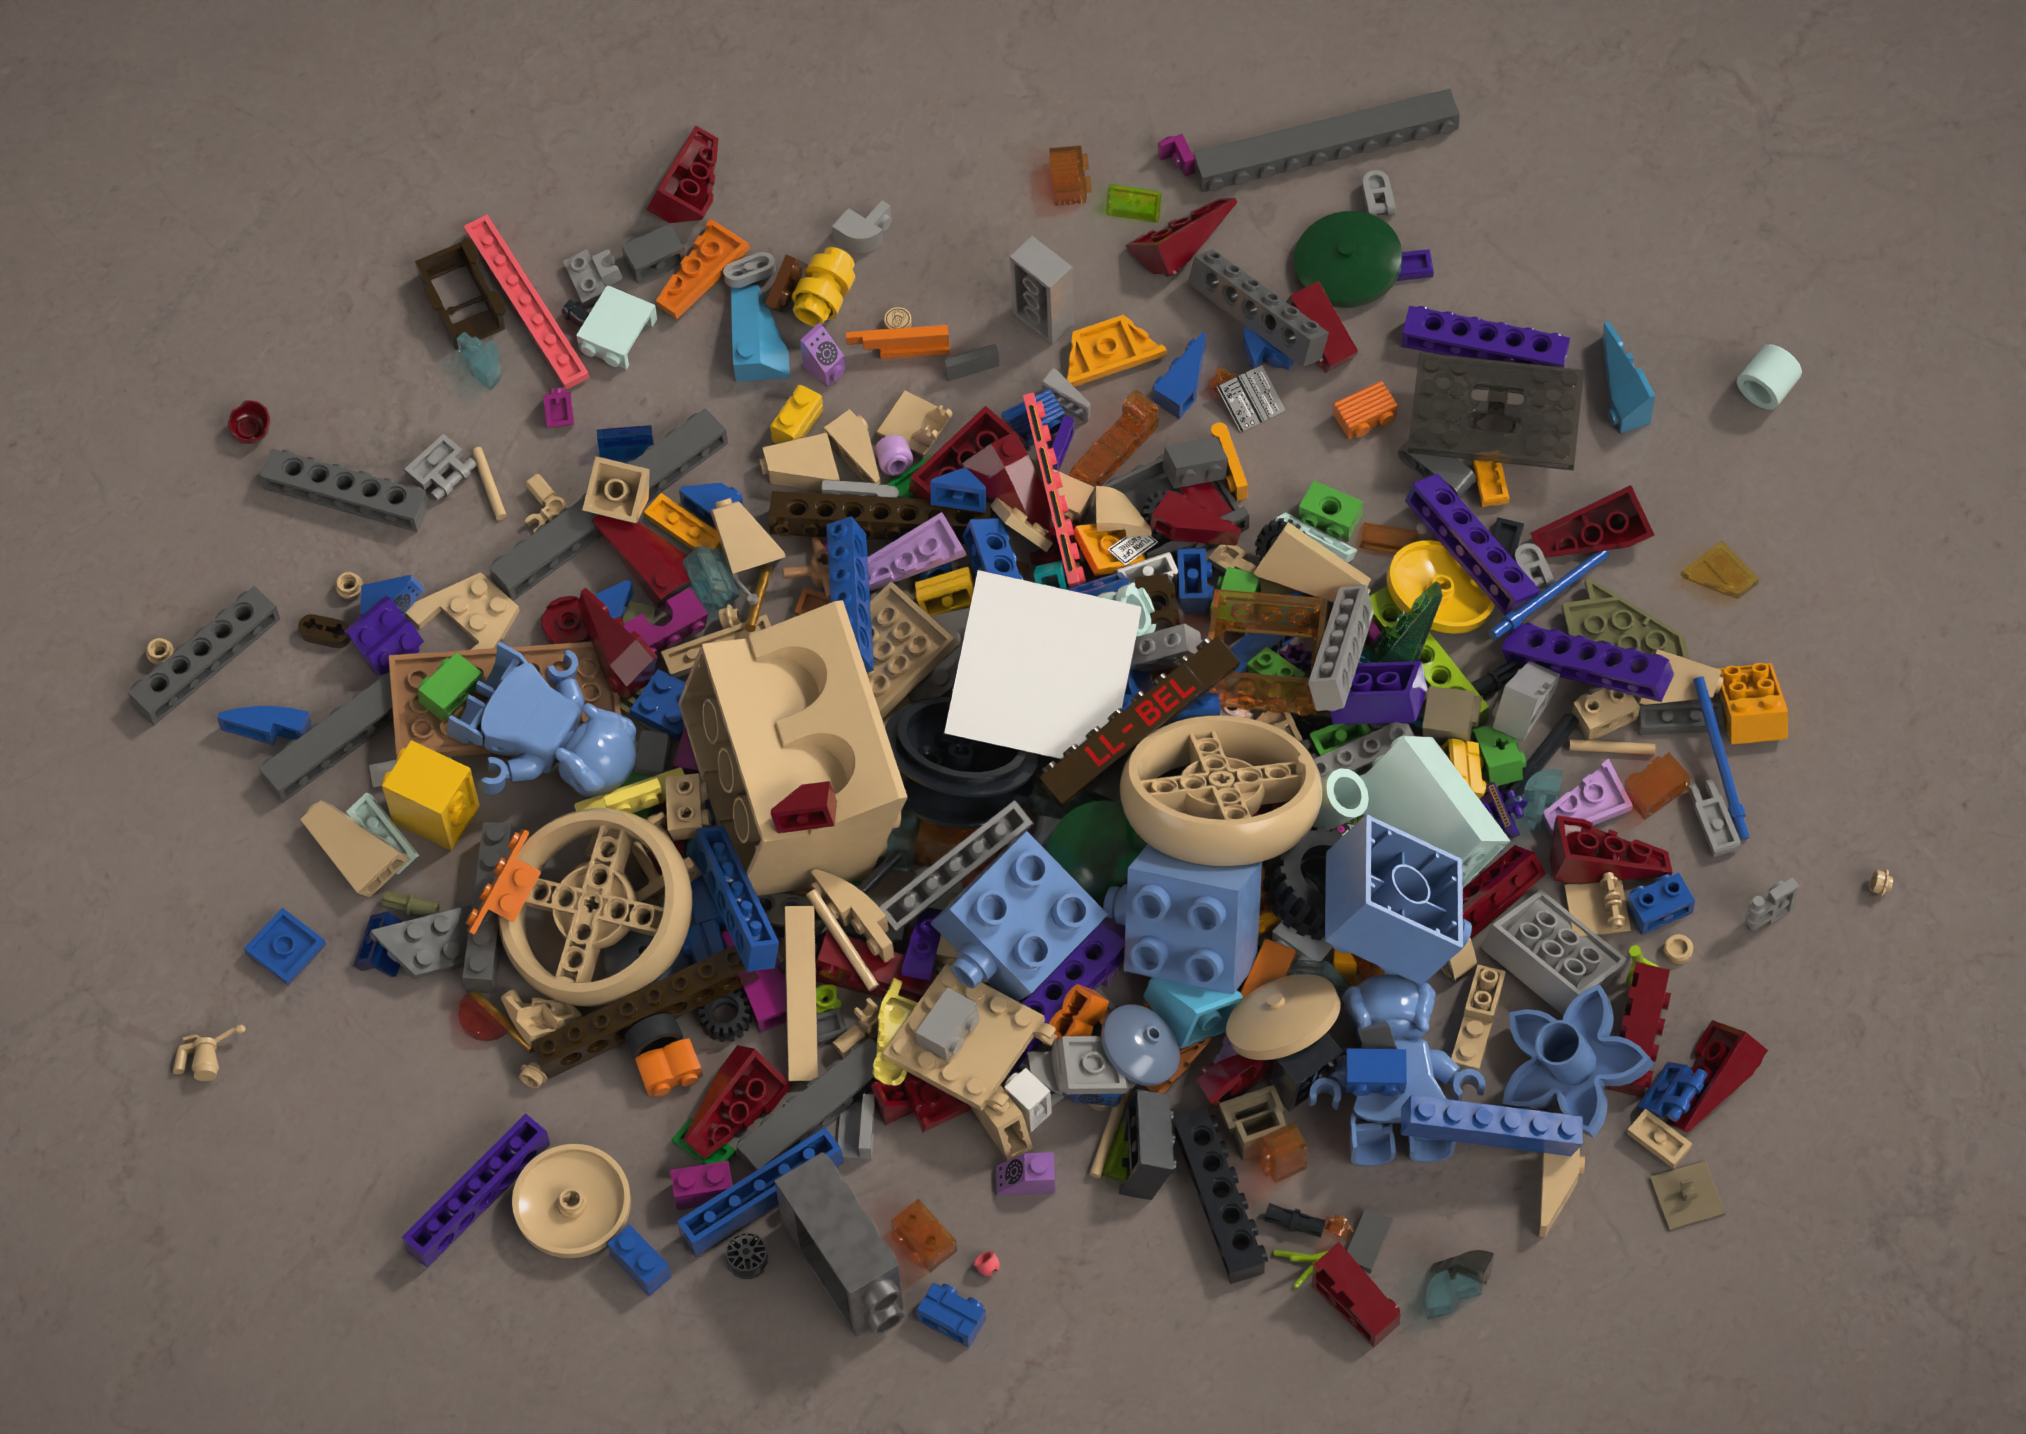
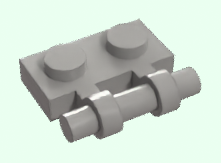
[404,434,477,501]
[1746,877,1799,930]

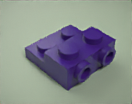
[344,596,424,676]

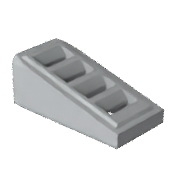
[1042,368,1091,422]

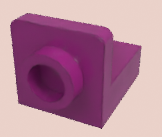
[1158,134,1195,176]
[543,388,575,428]

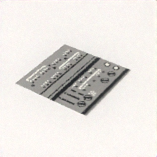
[1217,365,1286,433]

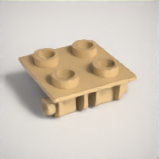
[1564,872,1631,936]

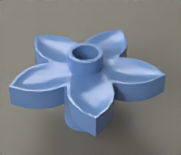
[1502,984,1655,1138]

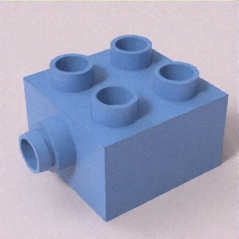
[1325,814,1472,985]
[931,831,1108,1002]
[1103,844,1262,994]

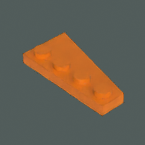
[656,218,750,319]

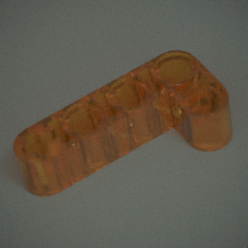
[1069,390,1159,492]

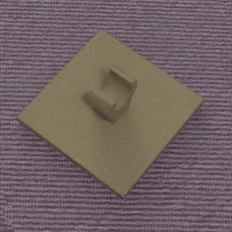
[1650,1161,1726,1231]

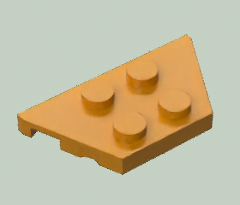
[1067,315,1167,387]

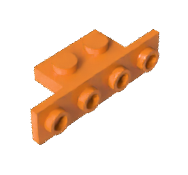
[466,829,541,934]

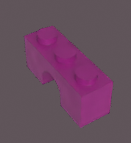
[623,588,708,655]

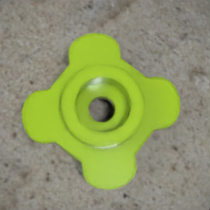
[816,984,842,1014]

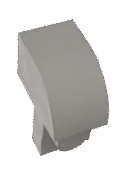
[832,200,892,253]

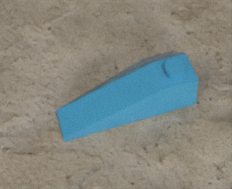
[731,284,790,382]
[1602,321,1655,434]

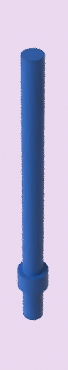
[1488,550,1609,640]
[1693,676,1750,841]

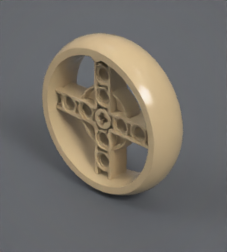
[1120,716,1323,866]
[498,808,692,1007]

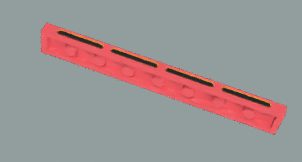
[464,215,589,390]
[1023,392,1086,588]

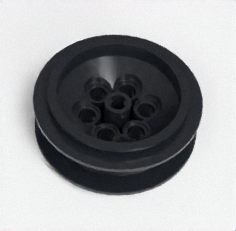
[885,696,1040,829]

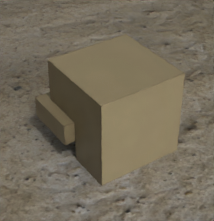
[1421,686,1482,747]
[1219,1085,1288,1161]

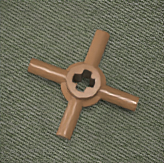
[782,537,831,602]

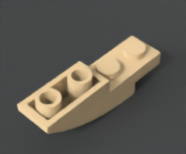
[811,869,895,962]
[1451,964,1506,1072]

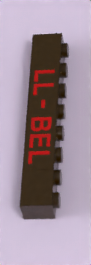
[1039,636,1240,809]

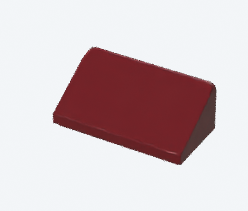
[1179,482,1233,517]

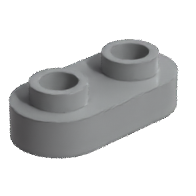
[723,252,776,288]

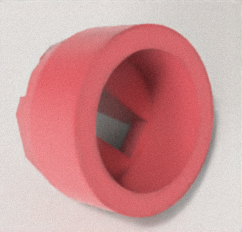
[973,1251,1000,1277]

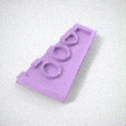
[867,512,967,591]

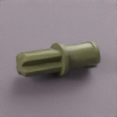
[382,891,440,917]

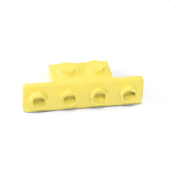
[574,768,684,814]

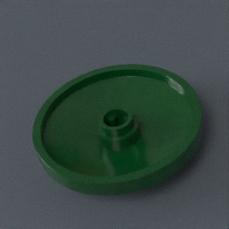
[1294,211,1403,308]
[1047,800,1147,909]

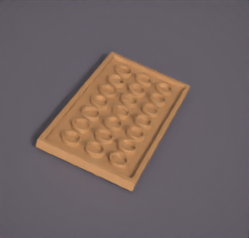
[389,642,621,759]

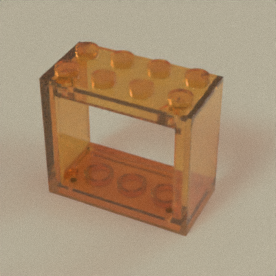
[1208,589,1328,715]

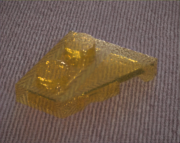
[1681,541,1759,599]

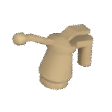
[173,1025,246,1081]

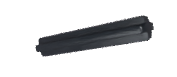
[1504,713,1579,799]

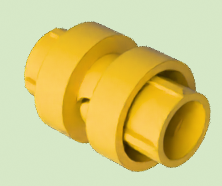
[792,247,855,327]

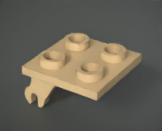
[877,391,952,458]

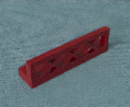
[1463,845,1546,939]

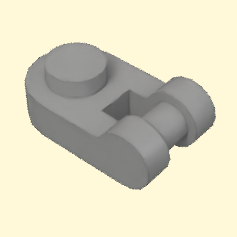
[1362,170,1396,216]
[1514,543,1555,589]

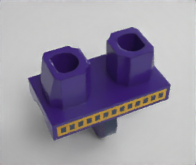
[1479,782,1528,838]

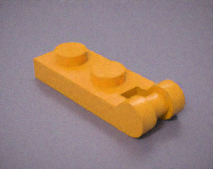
[1211,422,1248,501]

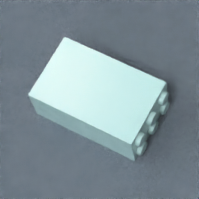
[1359,736,1510,889]

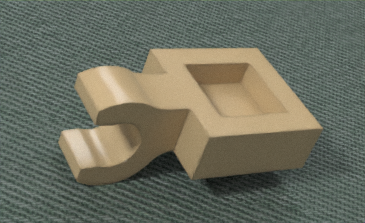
[1208,545,1257,573]

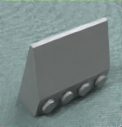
[1481,890,1629,1016]

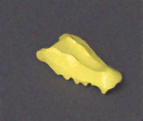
[872,978,918,1086]

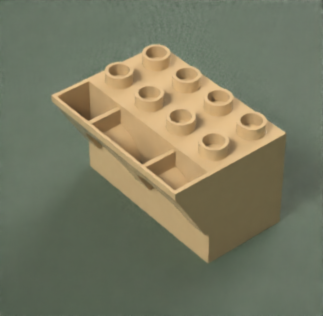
[678,600,907,896]

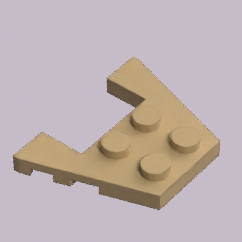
[404,572,520,650]

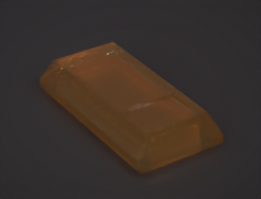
[1359,522,1419,554]

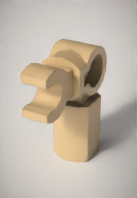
[525,474,568,533]
[832,998,879,1058]

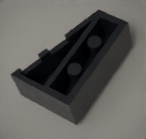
[1268,1032,1343,1112]
[1119,1089,1176,1200]

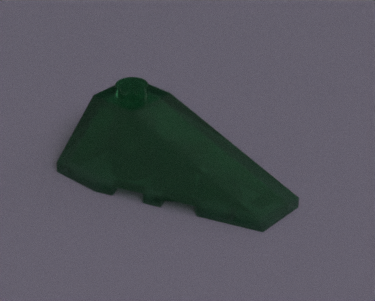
[1364,581,1443,663]

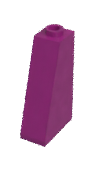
[722,930,787,1032]

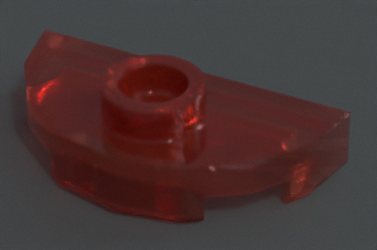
[458,993,508,1042]

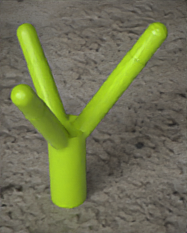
[1625,945,1659,986]
[1272,1250,1329,1289]

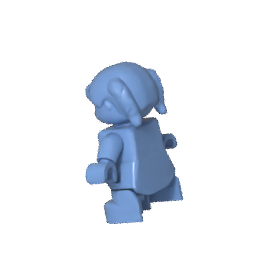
[447,641,637,798]
[1308,974,1486,1166]

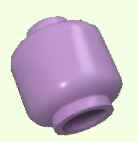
[874,435,913,476]

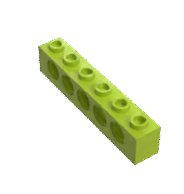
[1370,586,1489,729]

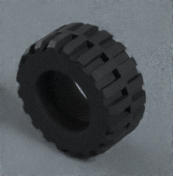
[1263,827,1343,940]

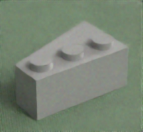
[1492,661,1560,742]

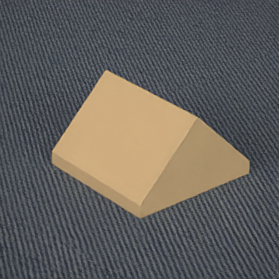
[582,456,650,523]

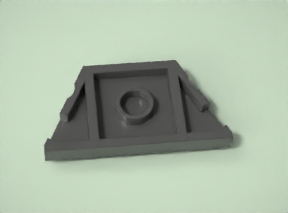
[369,904,472,979]

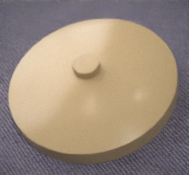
[1226,974,1340,1060]
[512,1144,631,1258]

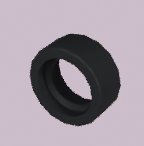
[624,1013,683,1060]

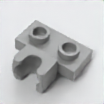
[563,249,623,308]

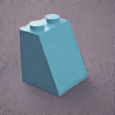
[1143,977,1243,1049]

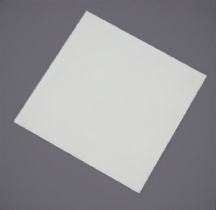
[944,570,1142,759]

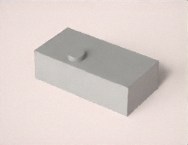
[1010,236,1075,345]

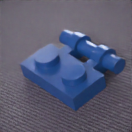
[1637,1062,1707,1122]

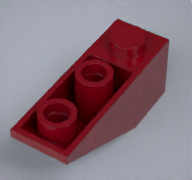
[1150,490,1241,546]

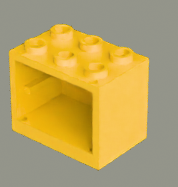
[382,740,480,851]

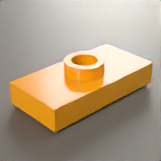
[1471,451,1510,507]

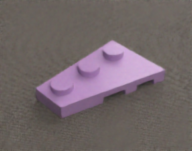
[1542,758,1633,837]

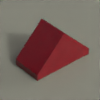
[871,1082,913,1126]

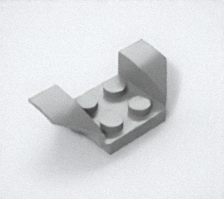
[1027,1036,1137,1096]

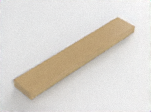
[784,906,818,1081]

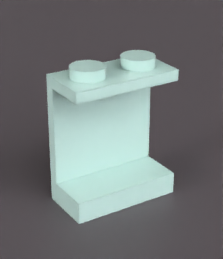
[576,285,657,370]

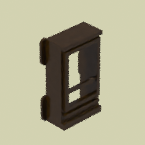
[415,239,506,350]

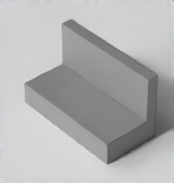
[838,1094,876,1160]

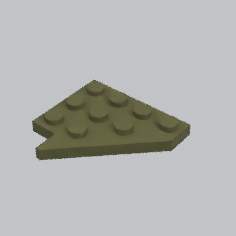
[1562,578,1690,673]

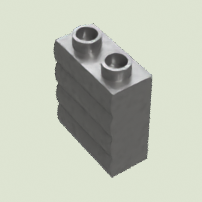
[775,1152,904,1337]

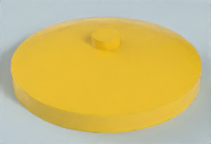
[1387,540,1495,634]

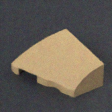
[1096,486,1152,537]
[504,996,582,1046]

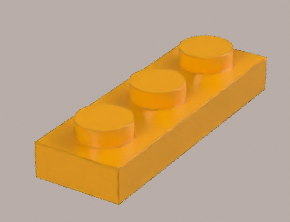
[643,493,722,561]

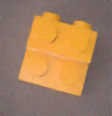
[1074,523,1146,576]

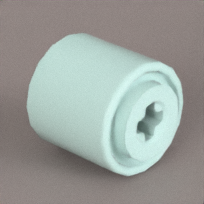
[1737,344,1802,410]
[1313,768,1369,831]

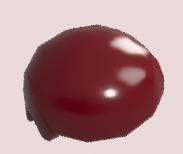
[228,400,271,444]

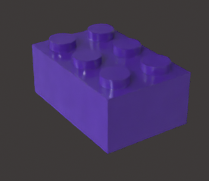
[1330,661,1428,725]

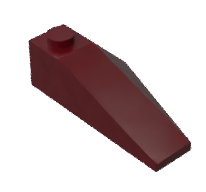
[646,125,719,223]
[1667,1020,1768,1133]

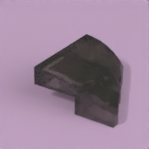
[1429,1250,1494,1284]

